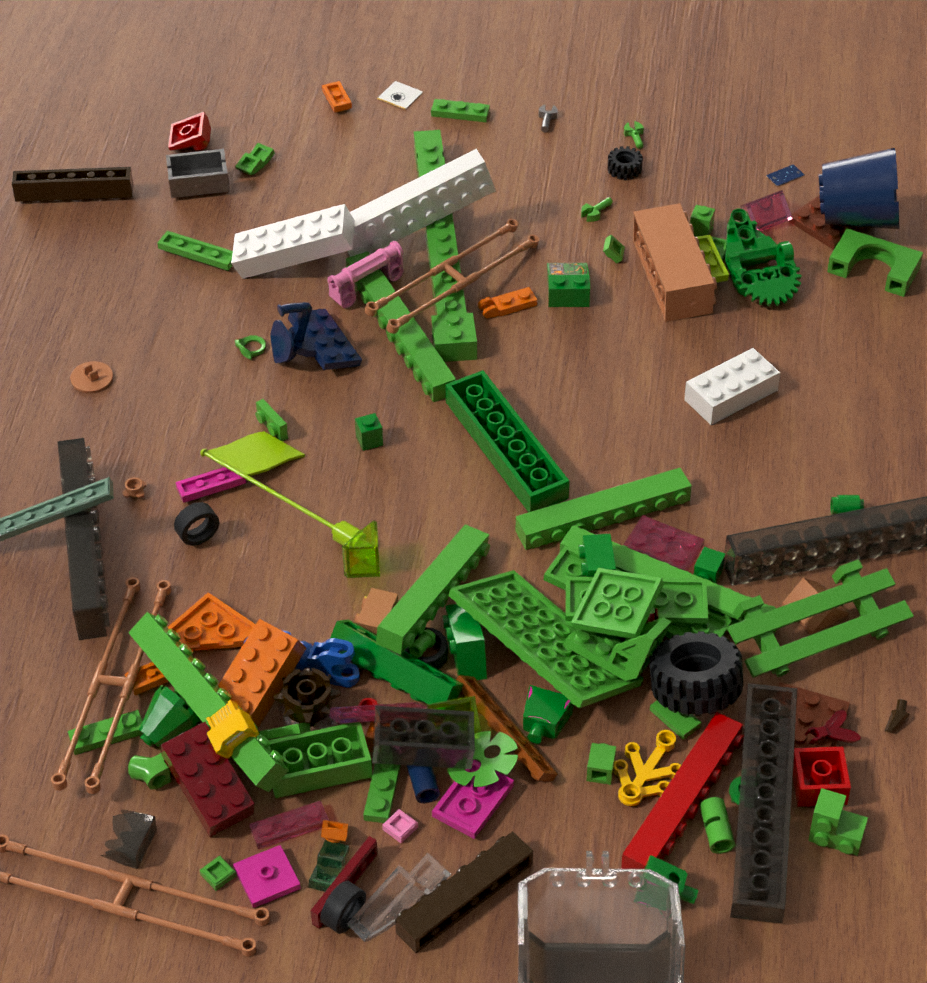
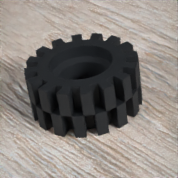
[607,146,643,180]

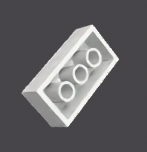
[684,348,780,425]

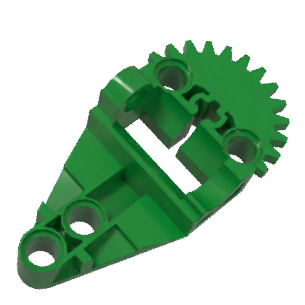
[725,208,802,306]

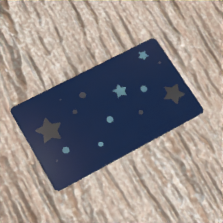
[766,164,804,186]

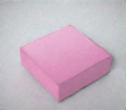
[382,809,418,843]

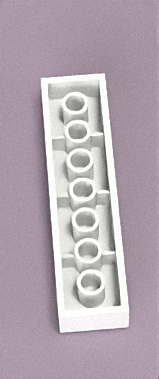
[347,149,496,257]

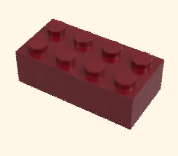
[161,722,254,837]

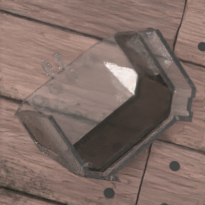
[518,851,685,983]

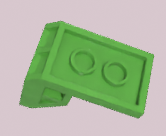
[563,617,671,681]

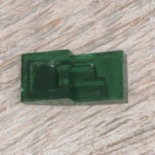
[308,840,350,892]

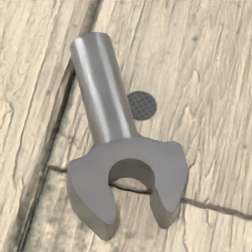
[539,105,558,132]

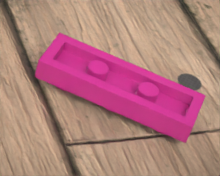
[175,467,246,503]

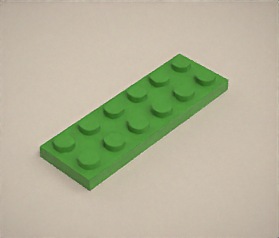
[565,576,708,623]

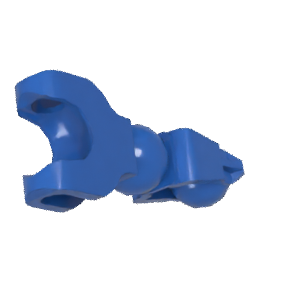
[244,631,360,687]

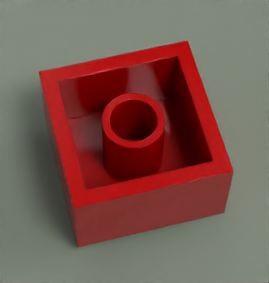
[791,747,851,807]

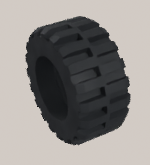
[650,631,744,716]

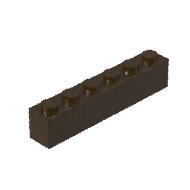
[12,167,134,202]
[395,831,533,953]

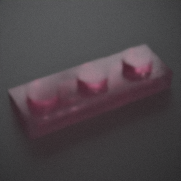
[249,800,329,849]

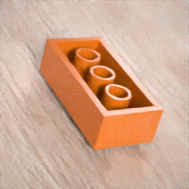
[218,618,307,727]

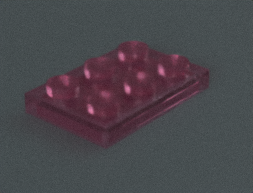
[623,515,704,571]

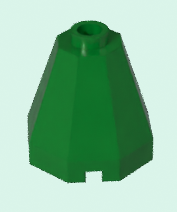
[139,685,201,747]

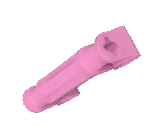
[328,241,404,308]

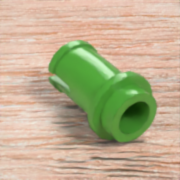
[409,629,436,658]

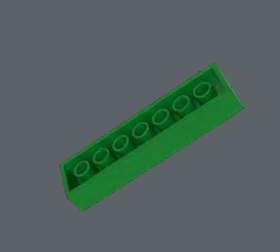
[445,370,570,513]

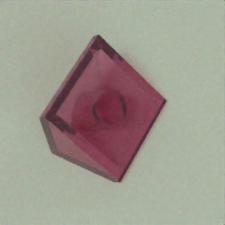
[740,190,792,231]

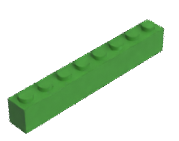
[515,468,692,550]
[376,524,490,655]

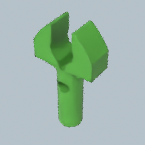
[624,121,644,149]
[581,197,613,222]

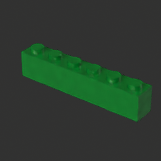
[330,619,464,713]

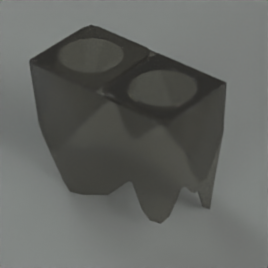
[100,810,157,869]

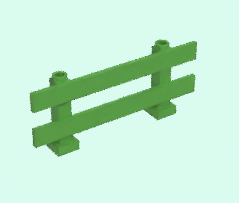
[727,559,914,678]

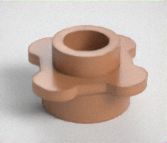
[123,477,146,498]

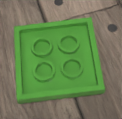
[571,568,664,639]

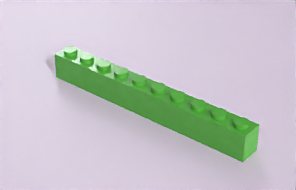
[346,251,456,402]
[560,526,777,639]
[128,612,289,792]

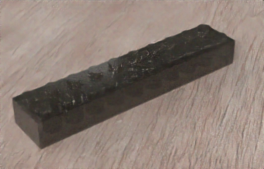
[57,438,110,640]
[724,496,927,586]
[730,683,797,923]

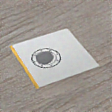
[377,81,423,109]

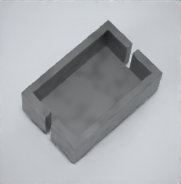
[166,149,230,198]

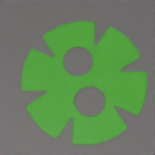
[447,731,518,787]

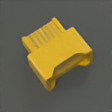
[206,700,259,759]

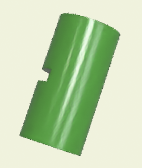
[700,797,735,854]

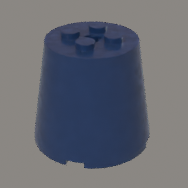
[819,148,899,229]

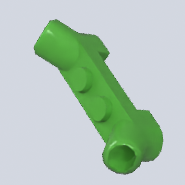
[128,753,171,790]

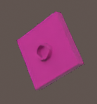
[233,845,301,908]

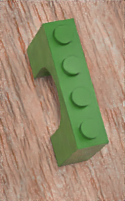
[827,228,923,297]

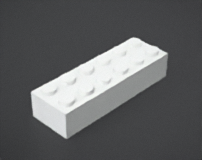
[231,204,355,279]

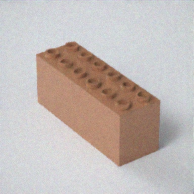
[633,203,717,322]

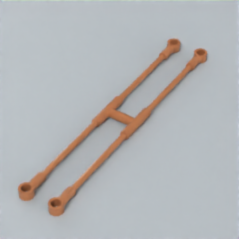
[365,219,539,334]
[51,577,171,794]
[0,834,270,957]

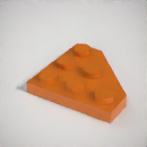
[168,592,256,651]

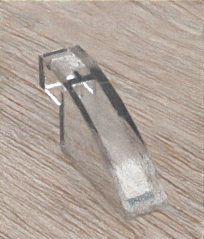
[347,853,451,942]

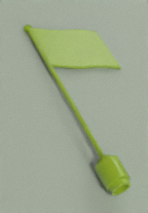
[200,431,366,551]

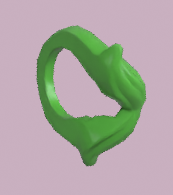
[235,335,266,360]

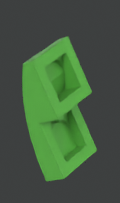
[235,143,275,175]

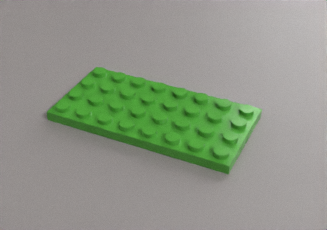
[448,570,644,708]

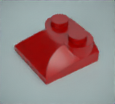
[168,112,211,151]

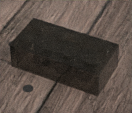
[372,705,475,769]

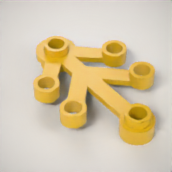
[613,730,681,806]

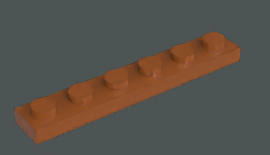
[456,675,558,782]

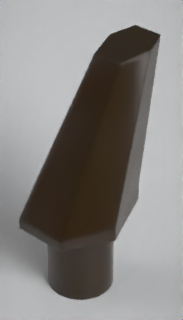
[884,699,910,733]

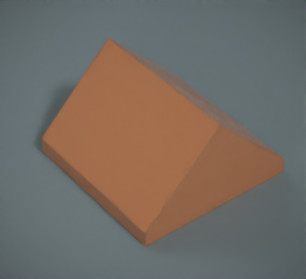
[782,578,849,635]

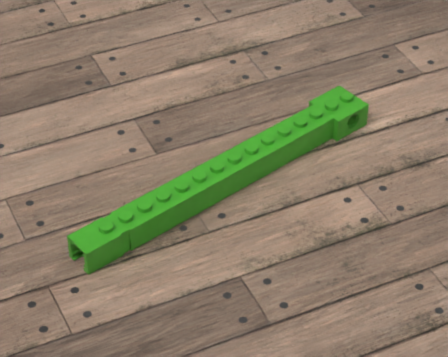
[414,130,477,362]

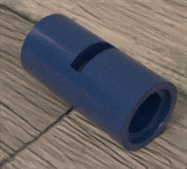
[405,749,440,804]

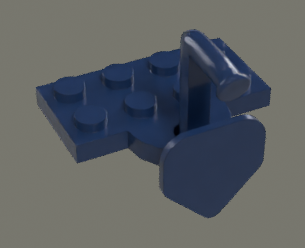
[270,302,362,370]

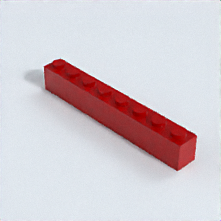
[621,712,744,877]

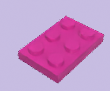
[432,759,514,839]

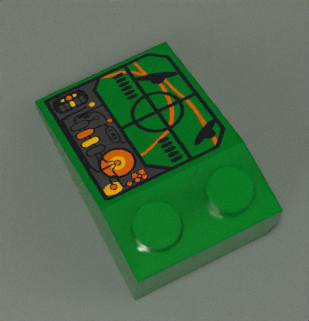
[547,263,590,307]

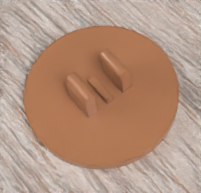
[70,361,113,393]

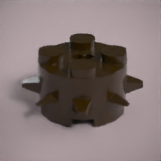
[274,668,341,727]

